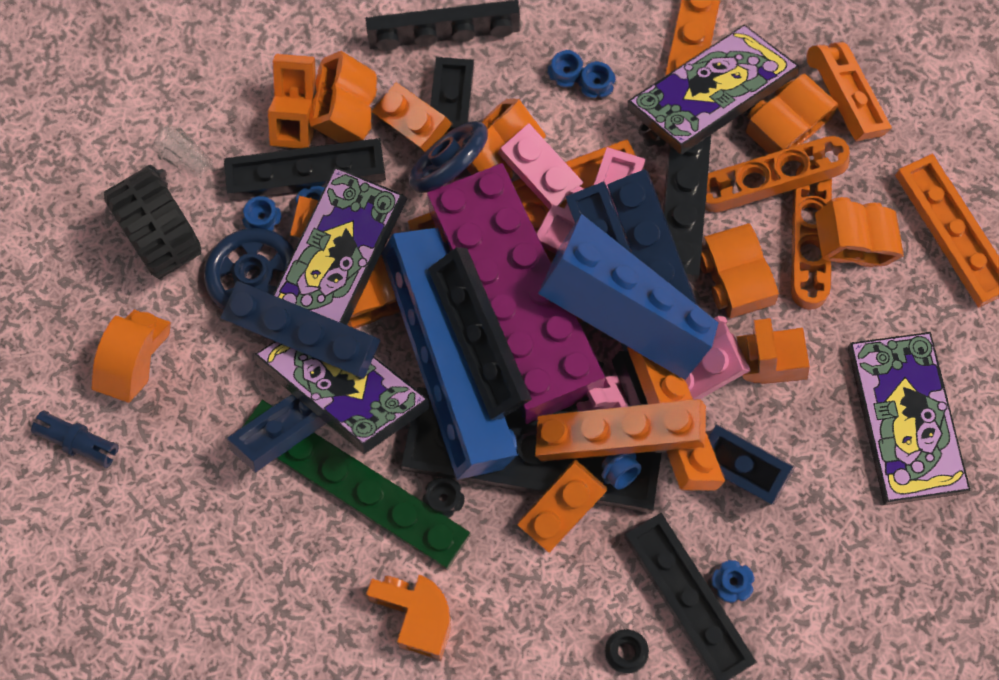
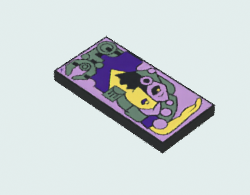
[628,24,799,155]
[273,167,408,325]
[847,332,970,505]
[255,341,429,454]

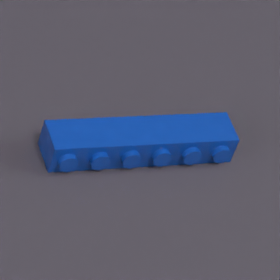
[381,228,518,480]

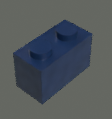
[709,424,796,505]

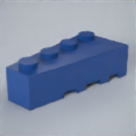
[538,214,719,380]

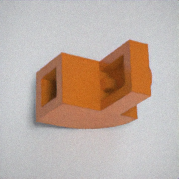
[268,54,317,148]
[91,309,171,403]
[736,318,810,384]
[366,574,451,661]

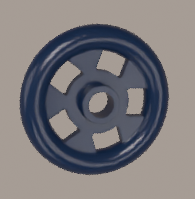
[409,121,488,193]
[204,228,295,311]

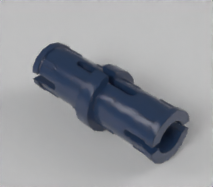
[31,410,119,468]

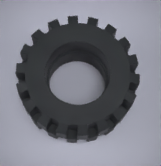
[104,167,201,279]

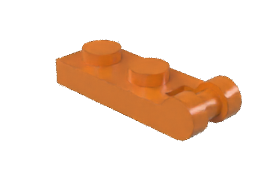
[806,42,892,141]

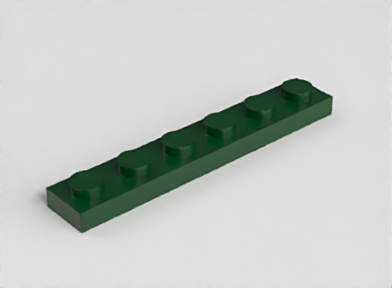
[243,400,471,571]

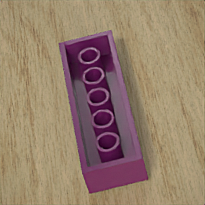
[427,163,605,425]

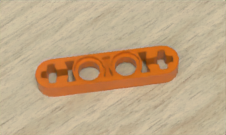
[705,136,850,213]
[791,160,832,310]

